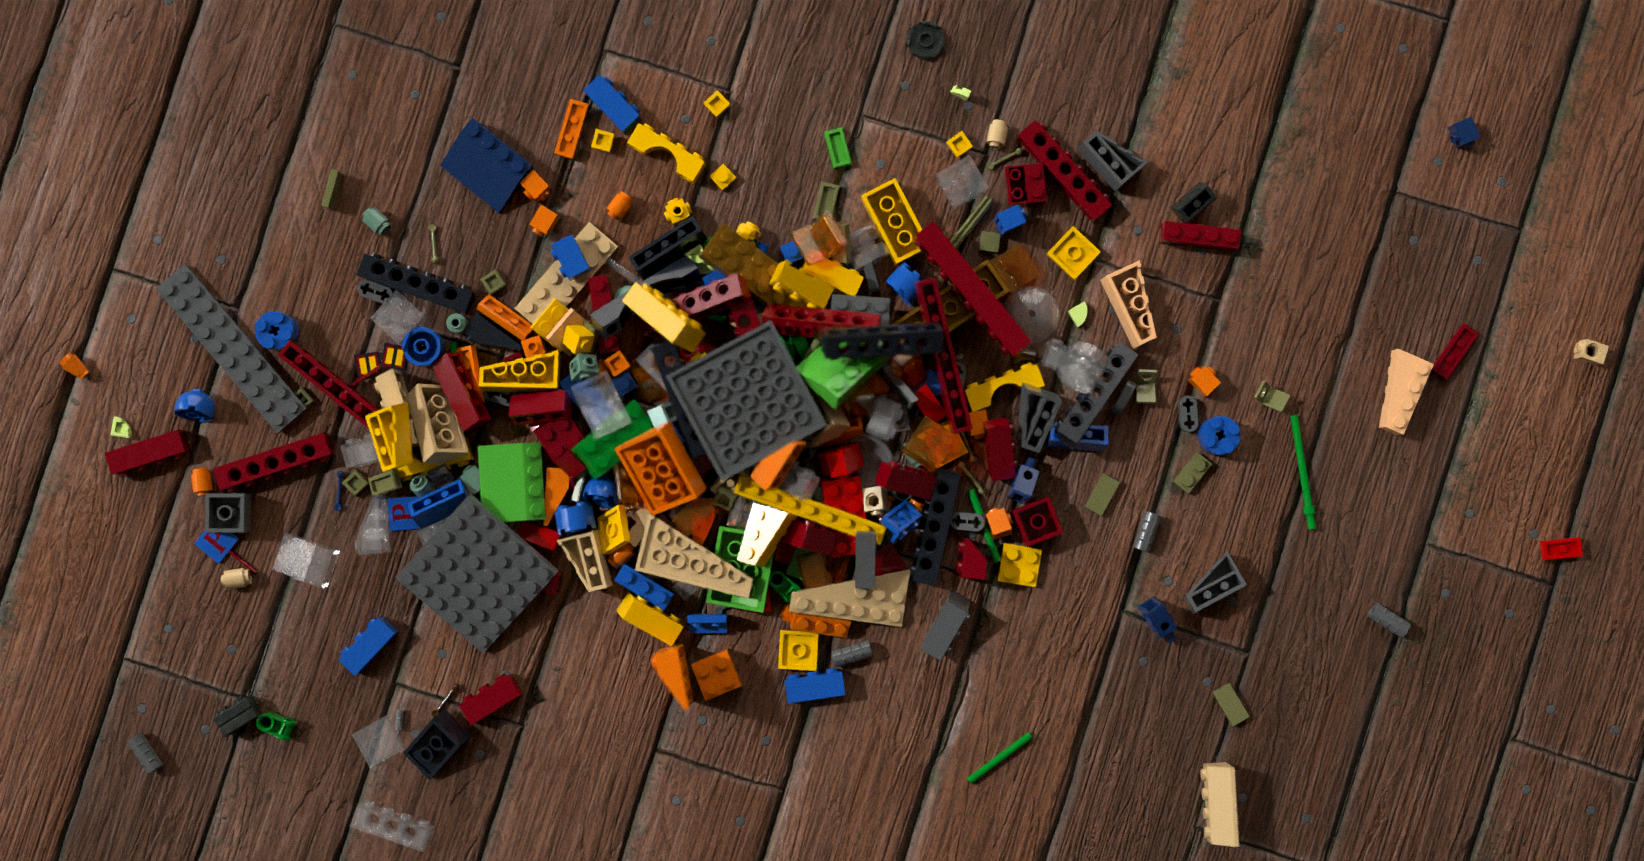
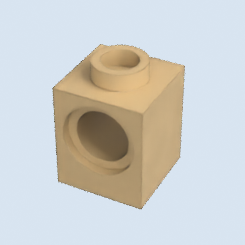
[1574,339,1609,366]
[862,486,889,516]

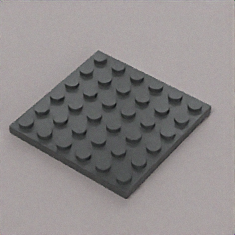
[666,321,826,481]
[395,494,559,653]

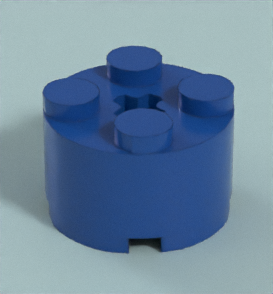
[885,261,922,307]
[254,311,300,351]
[402,327,445,367]
[1197,416,1240,455]
[555,501,597,537]

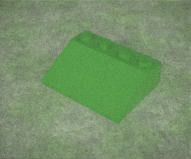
[796,342,889,409]
[478,442,545,523]
[706,526,774,613]

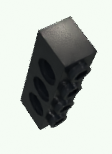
[628,216,708,280]

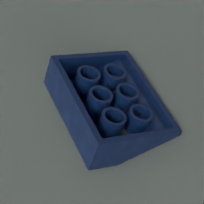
[440,118,535,213]

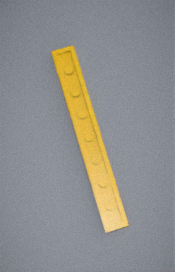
[734,474,887,545]

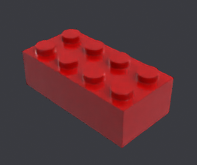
[821,473,866,558]

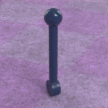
[334,471,344,511]

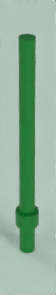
[1290,415,1316,530]

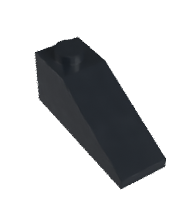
[463,313,524,352]

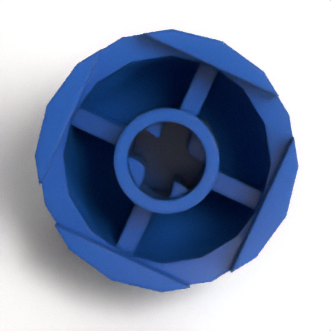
[174,389,215,423]
[582,474,622,508]

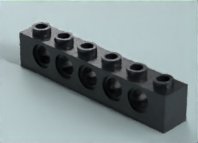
[356,252,476,315]
[822,323,943,360]
[651,341,707,458]
[1054,342,1139,449]
[909,468,961,586]

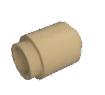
[986,120,1009,150]
[221,568,252,590]

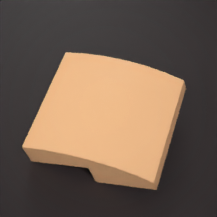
[546,308,586,356]

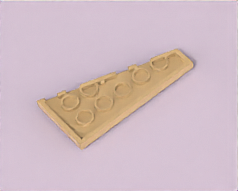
[635,513,753,598]
[789,569,910,627]

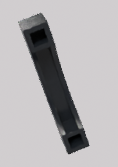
[590,256,701,340]

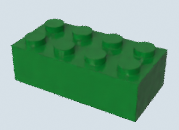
[571,399,654,480]

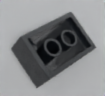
[403,709,472,780]

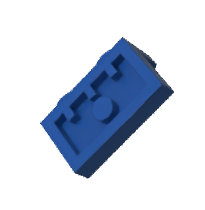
[881,499,922,543]
[688,614,728,633]

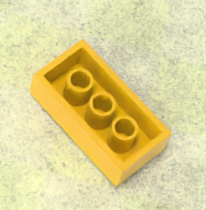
[861,178,925,266]
[622,282,706,352]

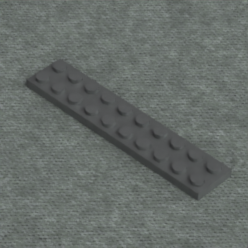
[155,264,308,434]

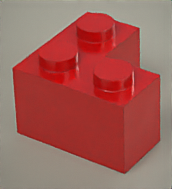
[817,443,864,479]

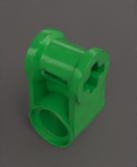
[769,570,802,604]
[257,712,298,741]

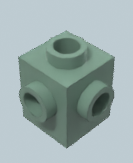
[569,353,599,383]

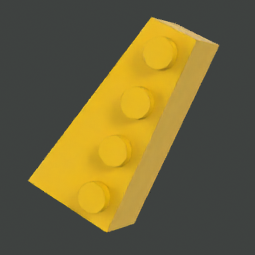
[479,350,561,392]

